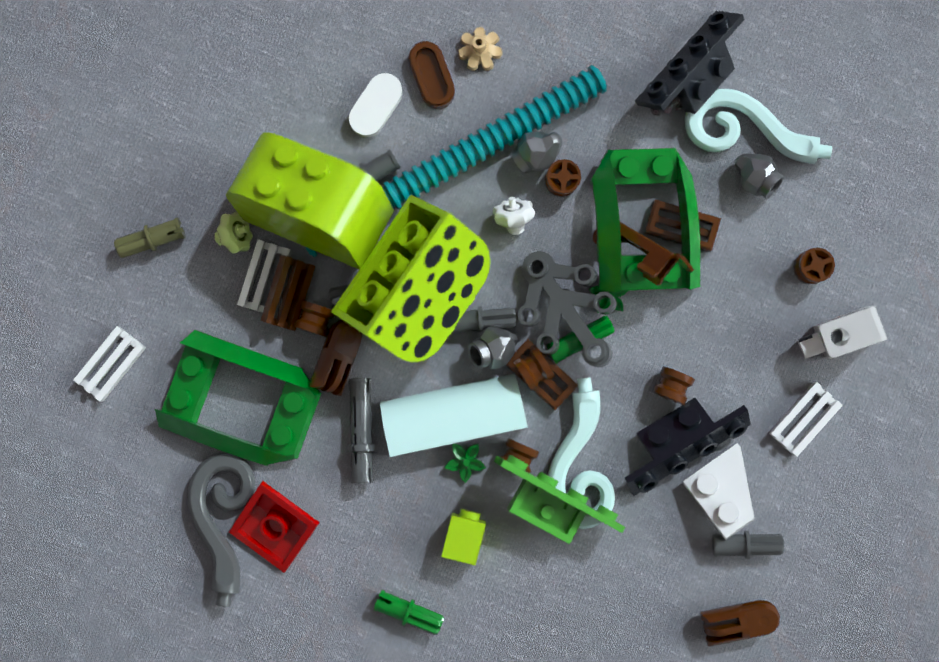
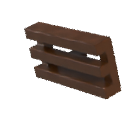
[644,199,721,253]
[260,255,315,331]
[506,339,578,411]

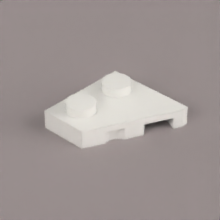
[683,443,754,540]

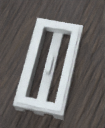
[237,239,292,313]
[73,326,146,402]
[769,382,843,457]

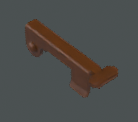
[593,222,694,285]

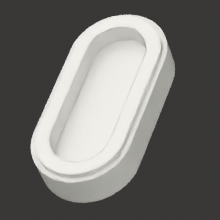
[349,73,403,138]

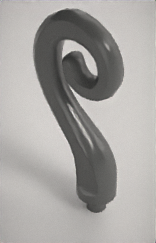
[187,452,255,607]

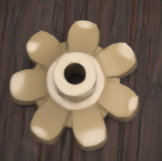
[458,27,503,71]

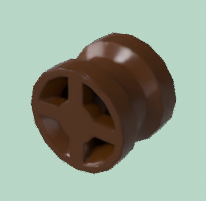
[544,159,581,197]
[793,247,835,285]
[294,300,334,337]
[513,347,555,391]
[652,366,695,405]
[501,438,539,473]

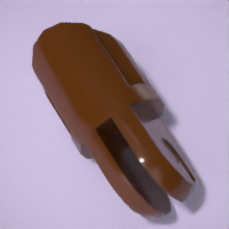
[309,320,362,396]
[701,600,780,647]

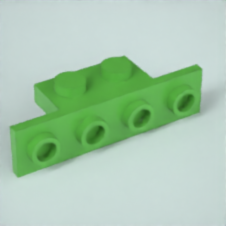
[494,455,626,544]

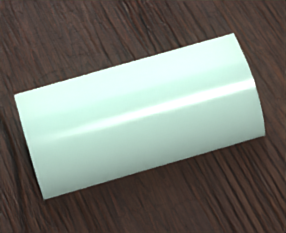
[380,373,527,457]

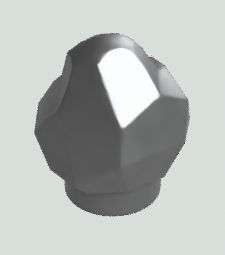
[512,131,562,174]
[735,154,784,199]
[468,327,518,369]

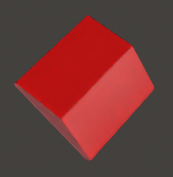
[229,481,320,573]

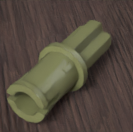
[114,217,186,258]

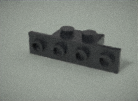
[635,11,745,114]
[625,398,751,496]

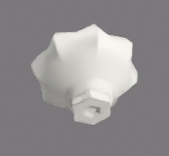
[492,197,535,235]

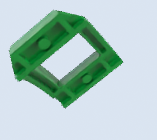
[590,148,700,292]
[155,330,321,466]

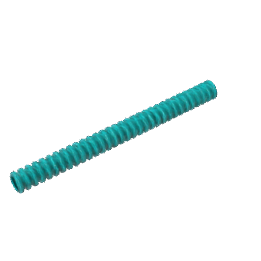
[305,65,607,257]

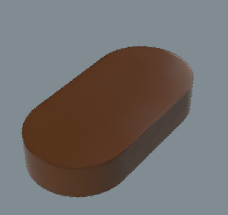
[409,41,455,109]

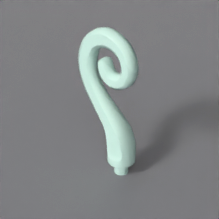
[684,89,832,164]
[548,377,615,529]

